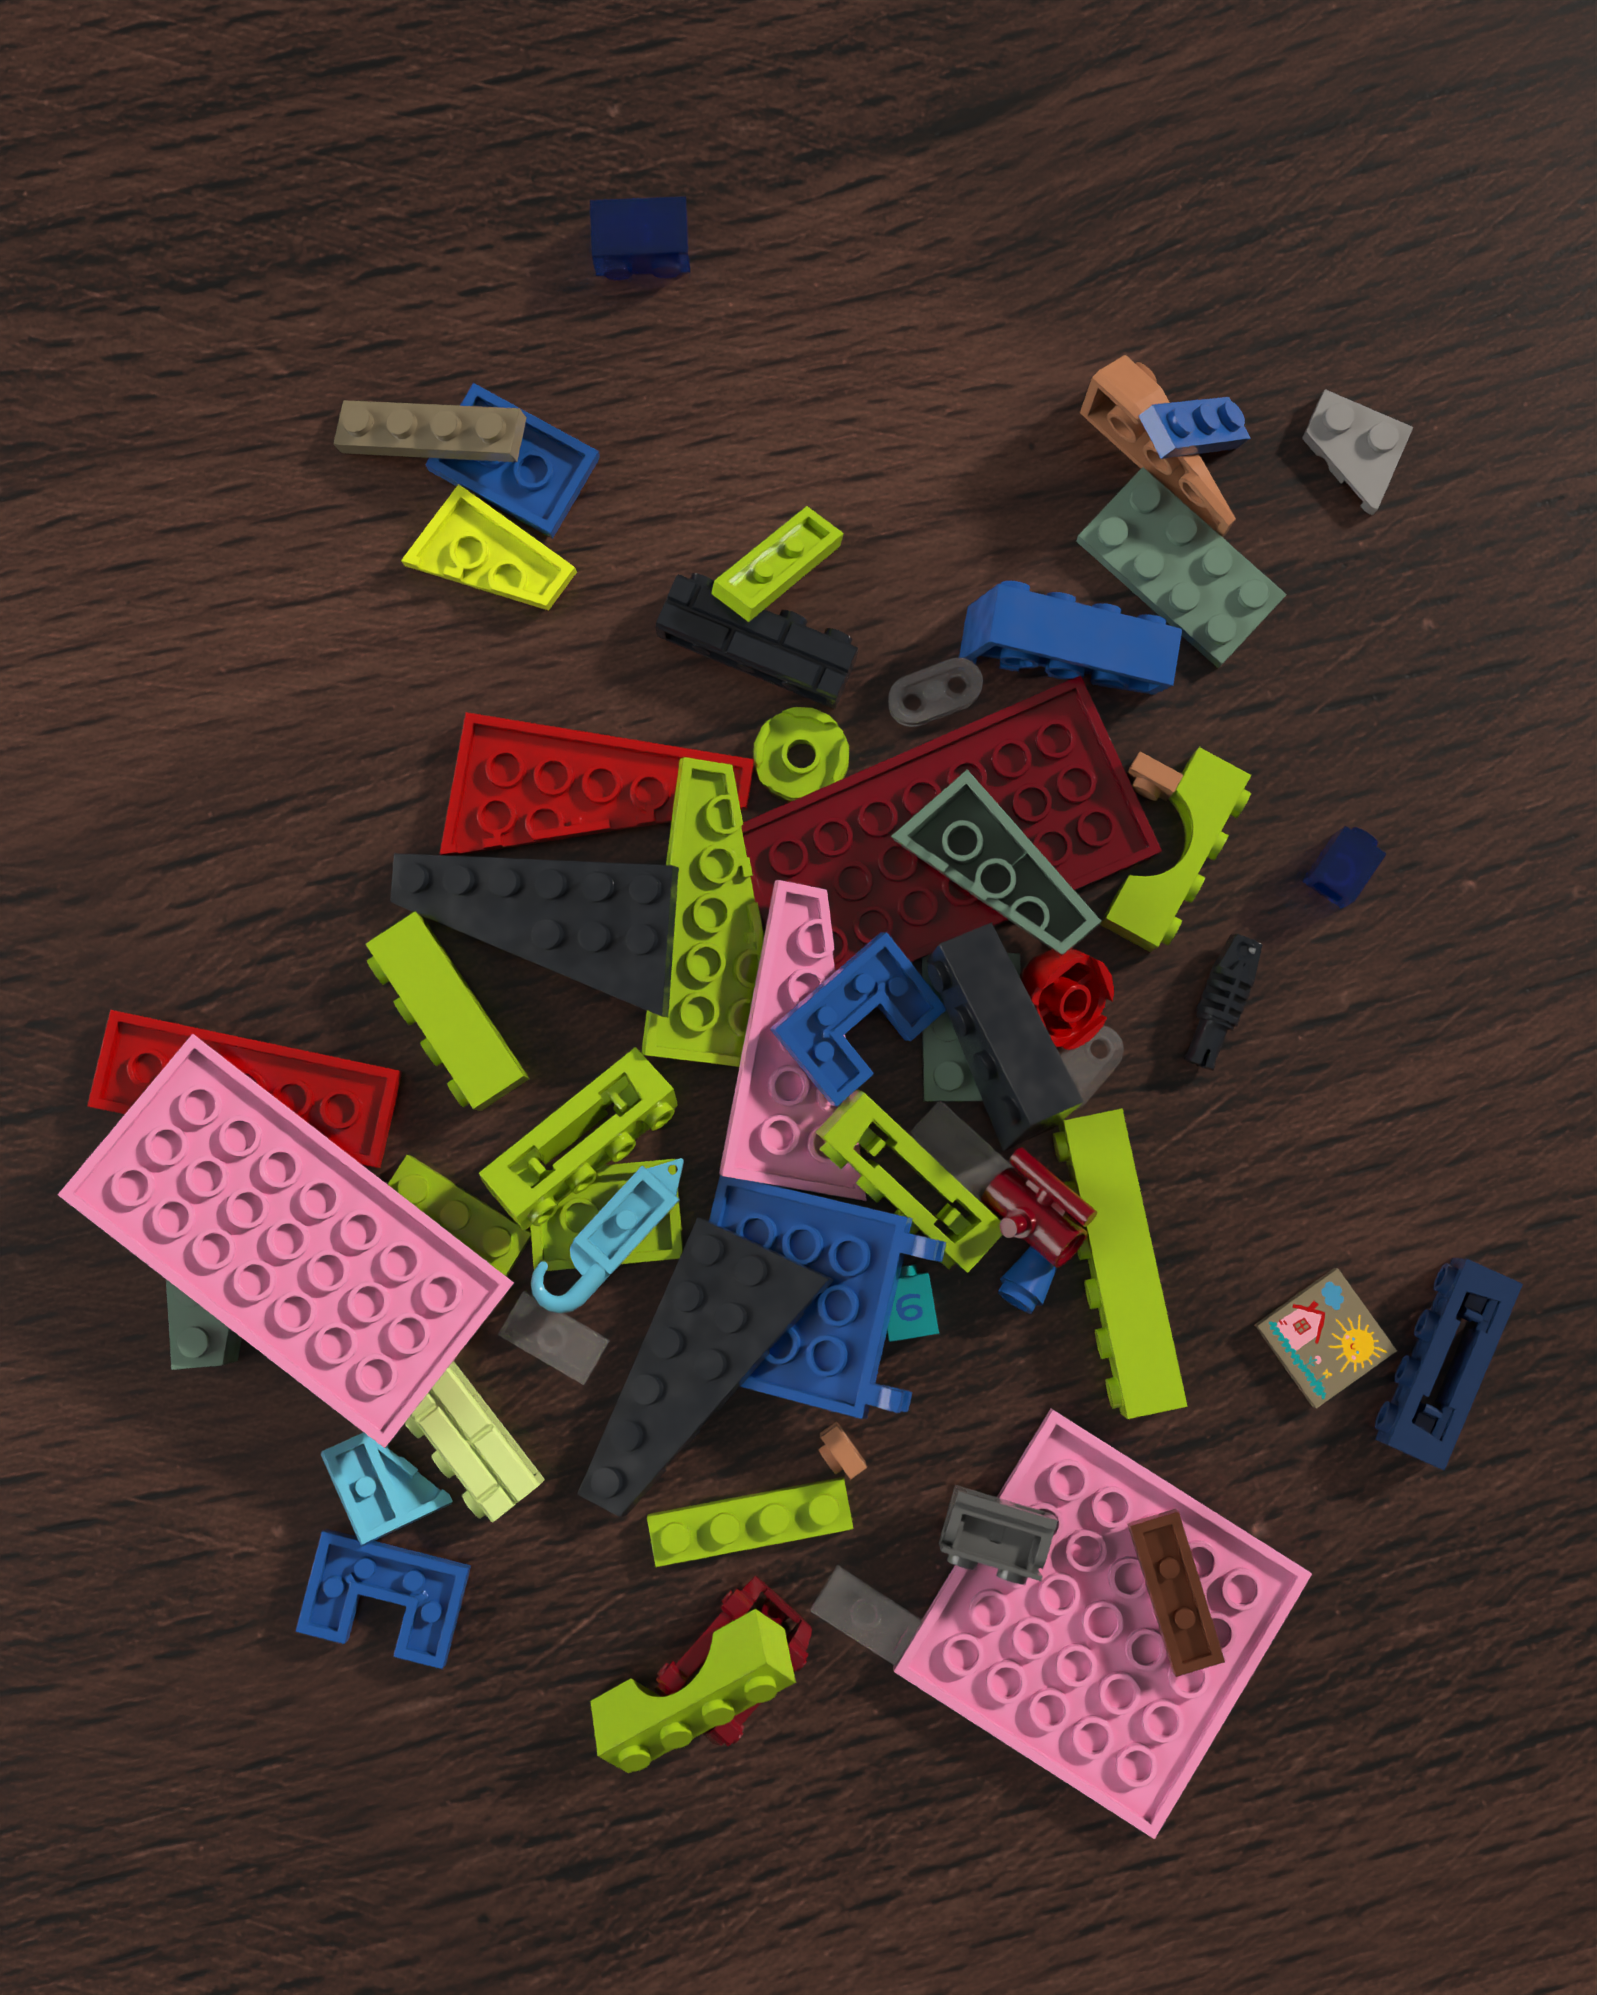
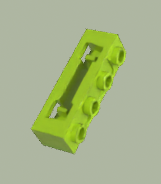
[479,1047,678,1231]
[815,1089,1003,1273]

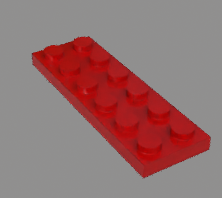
[87,1010,402,1168]

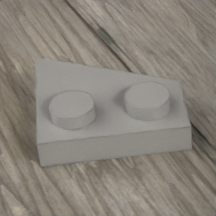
[1302,389,1413,515]

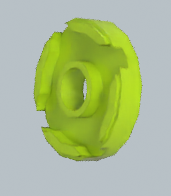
[753,707,849,803]

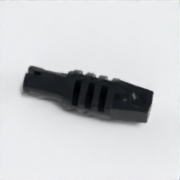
[1183,934,1262,1071]

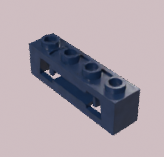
[1375,1258,1523,1470]

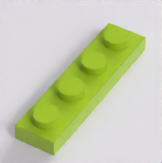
[647,1477,853,1567]

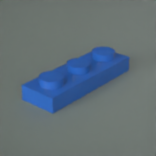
[1138,397,1251,459]

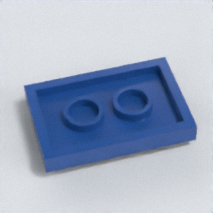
[425,383,600,539]

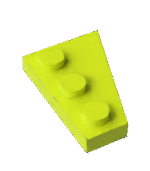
[401,484,577,611]

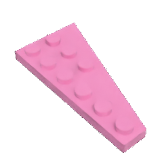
[719,880,866,1201]

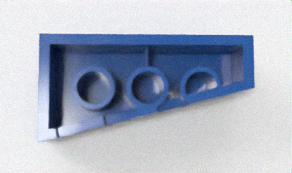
[958,581,1182,695]

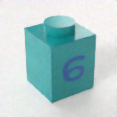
[887,1264,939,1342]

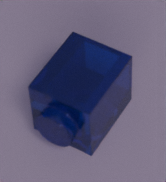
[1302,826,1387,909]

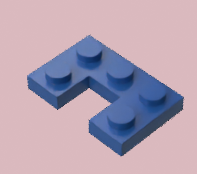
[770,932,946,1106]
[295,1529,471,1669]

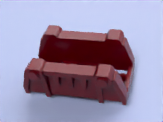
[655,1575,812,1747]

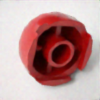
[1019,949,1114,1050]

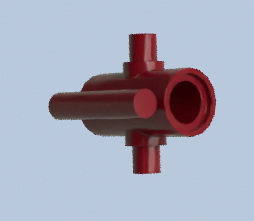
[981,1147,1097,1268]

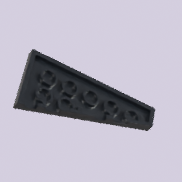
[391,853,679,1017]
[577,1217,834,1517]

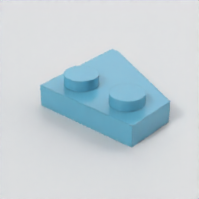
[321,1432,453,1547]

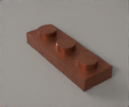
[1127,1509,1225,1677]

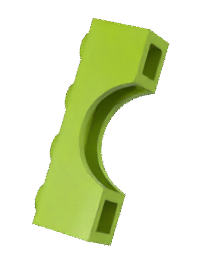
[1099,747,1251,952]
[591,1609,796,1773]

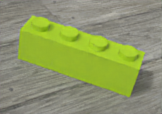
[366,911,530,1111]

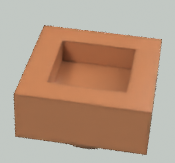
[1126,752,1183,801]
[818,1421,867,1480]

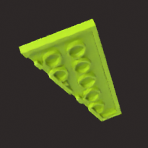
[641,757,764,1067]

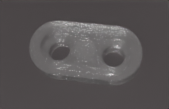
[888,658,983,727]
[1060,1025,1124,1111]

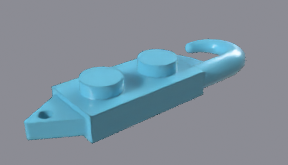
[531,1158,684,1314]

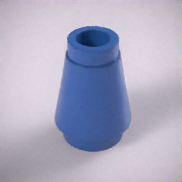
[998,1246,1057,1314]

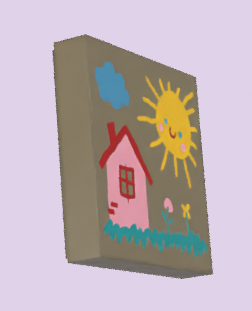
[1254,1268,1397,1409]

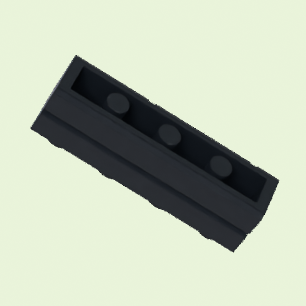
[655,573,858,709]

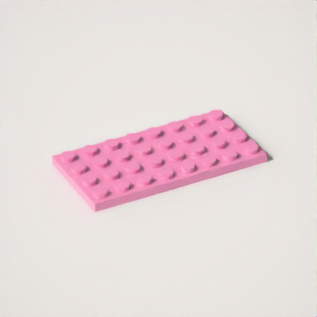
[58,1034,514,1448]

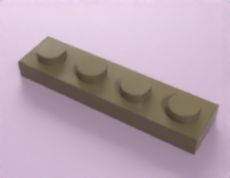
[333,400,527,462]

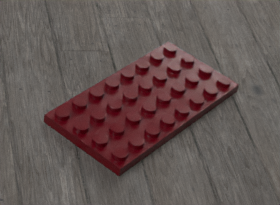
[741,675,1162,972]

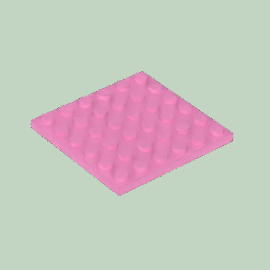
[893,1409,1312,1839]

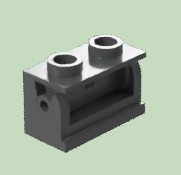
[939,1485,1058,1585]

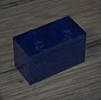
[590,196,691,280]

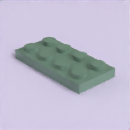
[1076,467,1287,669]

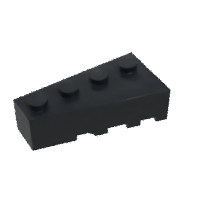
[927,923,1084,1151]

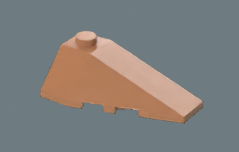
[1080,355,1235,537]

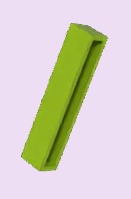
[1053,1109,1188,1419]

